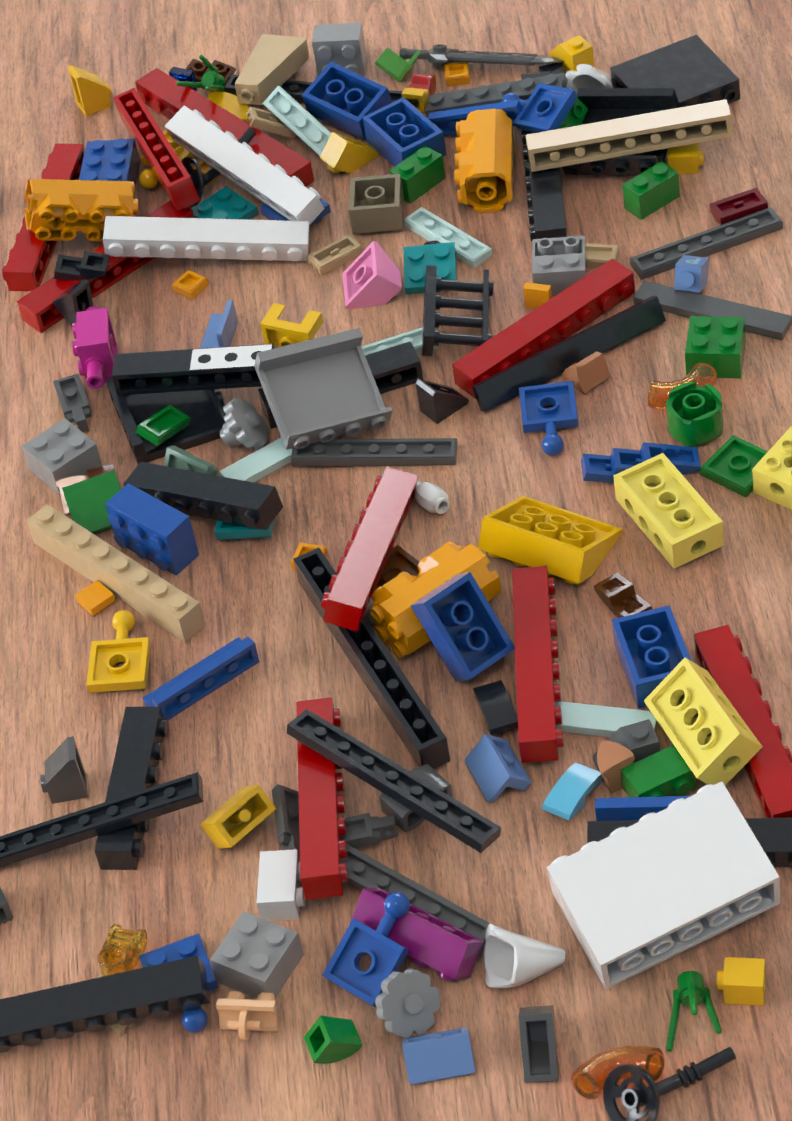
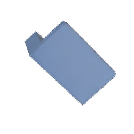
[200,300,238,349]
[465,734,532,803]
[402,1027,475,1084]

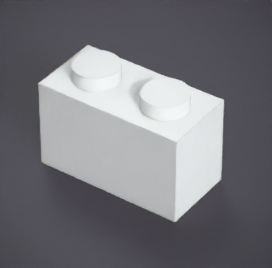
[256,849,305,921]

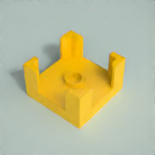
[260,303,323,348]

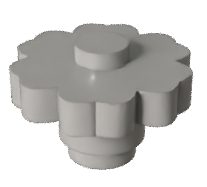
[220,398,269,450]
[375,969,441,1038]

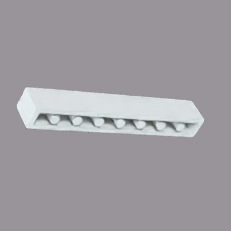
[164,106,325,225]
[103,216,310,261]

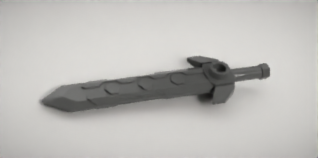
[399,44,563,66]

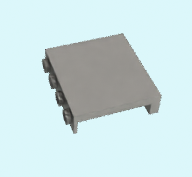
[254,328,393,450]

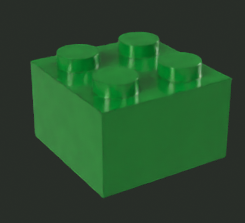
[685,316,746,379]

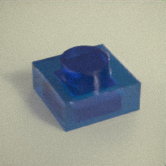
[169,67,198,91]

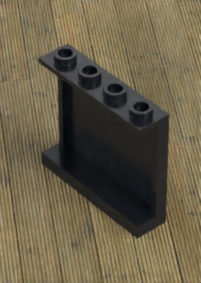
[610,34,740,108]
[562,88,680,175]
[106,377,226,464]

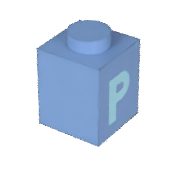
[674,255,709,293]

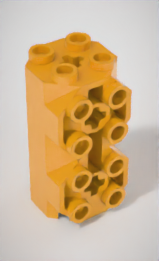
[454,109,514,213]
[25,179,138,241]
[369,541,501,658]

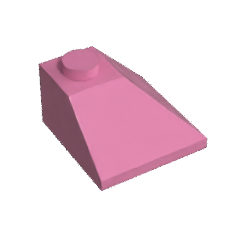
[342,241,402,309]

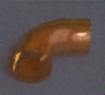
[648,363,717,409]
[571,1045,665,1099]

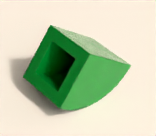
[304,1016,363,1064]

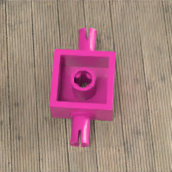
[72,306,118,389]

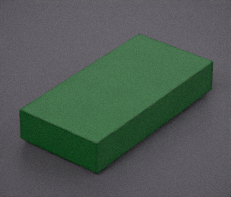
[136,405,191,446]

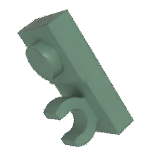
[163,445,219,476]

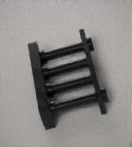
[422,265,494,356]

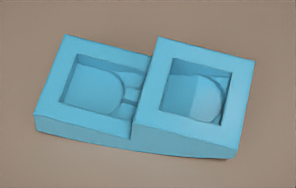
[542,762,602,820]

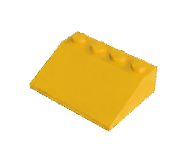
[478,496,623,584]

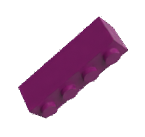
[350,887,484,982]

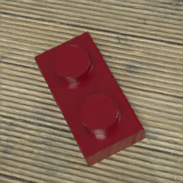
[710,188,768,225]

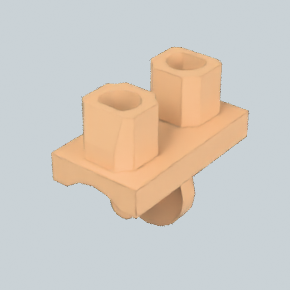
[216,991,279,1040]

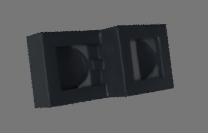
[54,251,110,281]
[473,680,518,735]

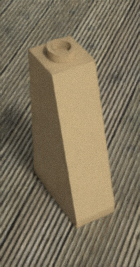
[235,34,310,105]

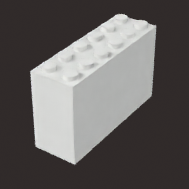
[547,781,781,990]

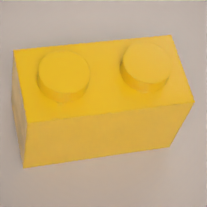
[199,784,276,849]

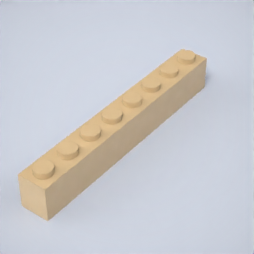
[525,99,733,172]
[27,504,206,643]

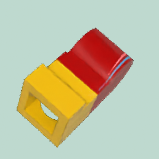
[402,74,436,115]

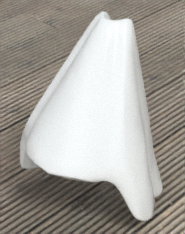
[565,64,613,93]
[483,924,566,988]

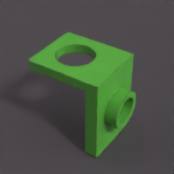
[375,48,421,83]

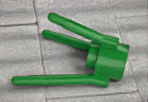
[176,55,225,92]
[666,971,722,1052]

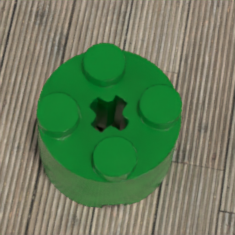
[666,382,723,447]

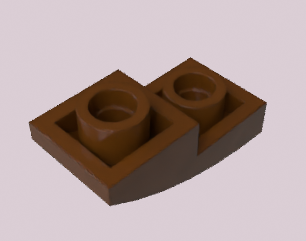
[182,59,236,84]

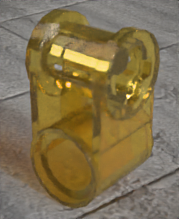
[97,924,147,976]

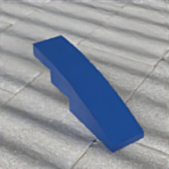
[581,442,701,482]

